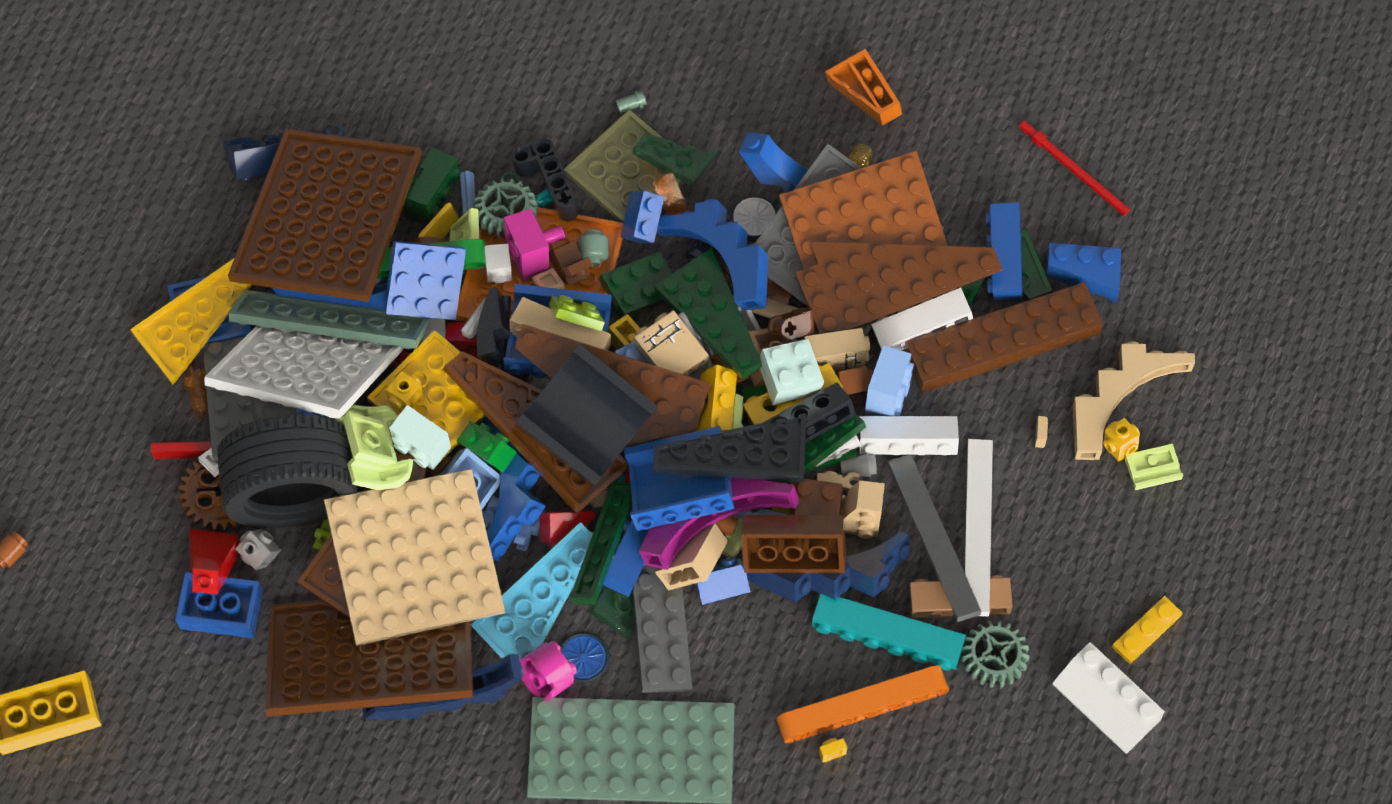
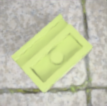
[1125,444,1183,490]

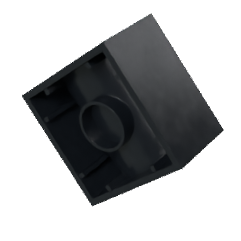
[515,344,658,488]

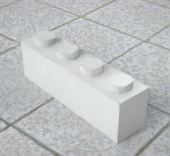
[871,288,973,350]
[859,416,959,455]

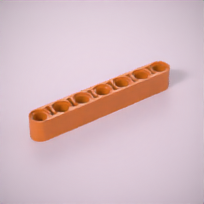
[776,665,949,743]

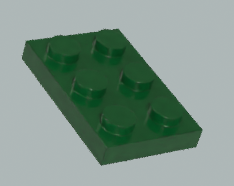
[599,251,673,317]

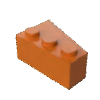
[825,49,902,125]

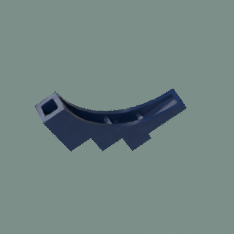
[748,531,910,603]
[362,654,523,720]

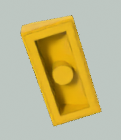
[418,203,459,239]

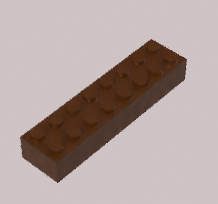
[904,282,1103,393]

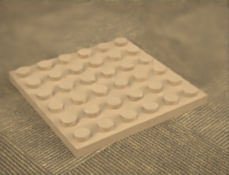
[324,469,505,646]

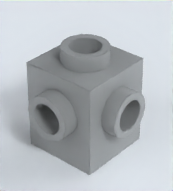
[236,529,281,570]

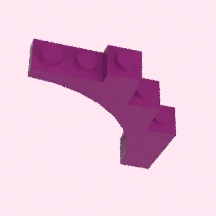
[639,477,799,570]

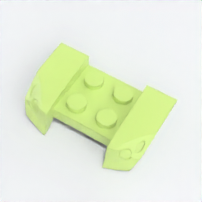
[335,405,413,490]

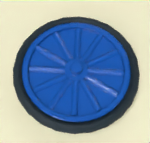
[560,632,610,683]

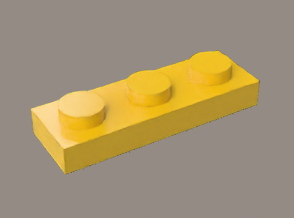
[1112,596,1183,664]

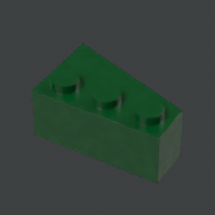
[403,148,461,225]

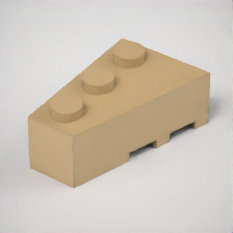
[839,481,885,539]

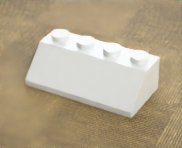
[1053,642,1165,754]

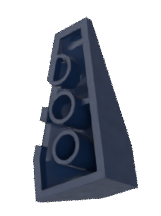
[222,131,322,181]

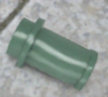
[616,90,647,114]

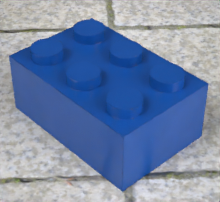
[175,572,263,638]

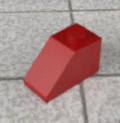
[540,510,595,547]

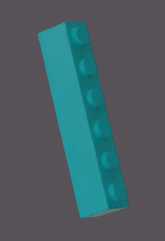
[812,594,966,671]

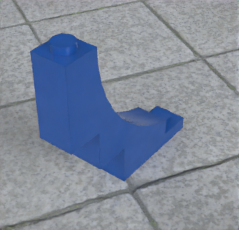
[739,132,808,193]

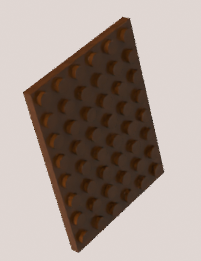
[228,129,422,302]
[265,600,473,717]

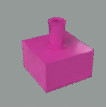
[504,208,565,281]

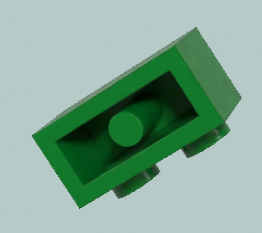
[456,421,517,472]

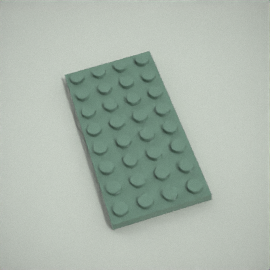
[527,697,734,804]

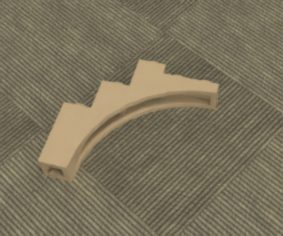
[1073,342,1195,460]

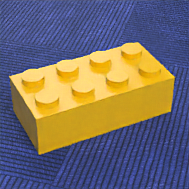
[0,671,102,755]

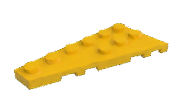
[130,259,251,385]

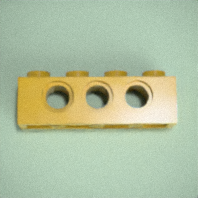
[743,363,843,426]

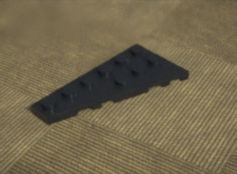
[653,413,806,482]

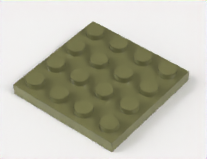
[564,110,697,223]

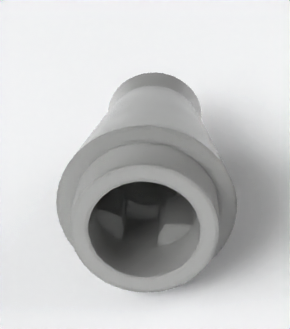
[841,453,877,477]

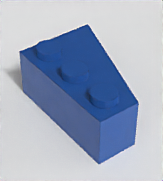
[1046,243,1121,303]

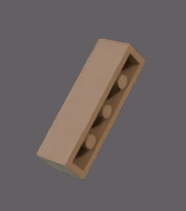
[909,575,1013,618]

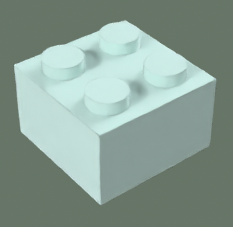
[760,339,824,405]
[389,405,451,470]

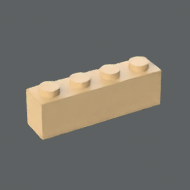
[510,297,611,350]

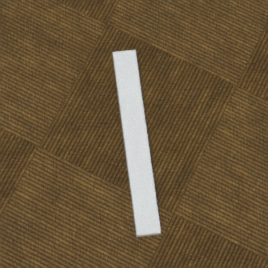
[965,439,993,616]

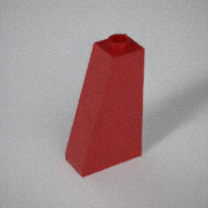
[189,529,240,594]

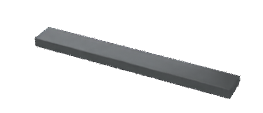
[888,454,981,622]

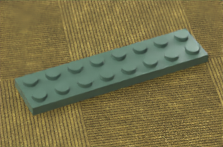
[229,290,430,349]

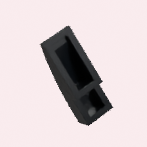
[477,286,511,366]

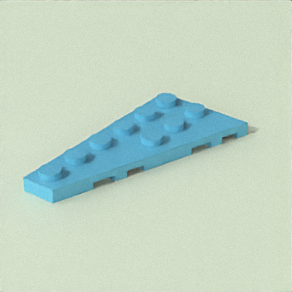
[471,522,592,680]

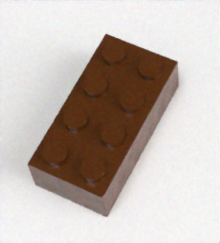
[741,515,846,573]

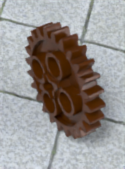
[178,462,244,533]

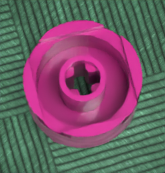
[520,641,577,702]

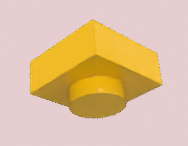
[819,738,847,763]

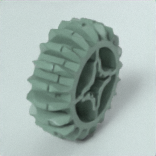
[474,178,538,238]
[961,620,1030,688]

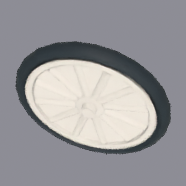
[730,195,778,240]

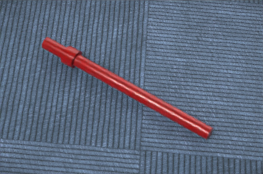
[1019,121,1130,216]

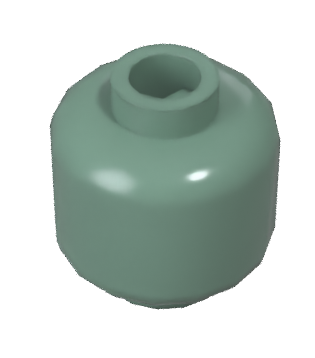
[578,230,609,267]

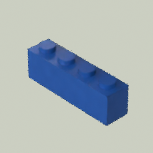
[986,202,1023,301]
[603,508,650,597]

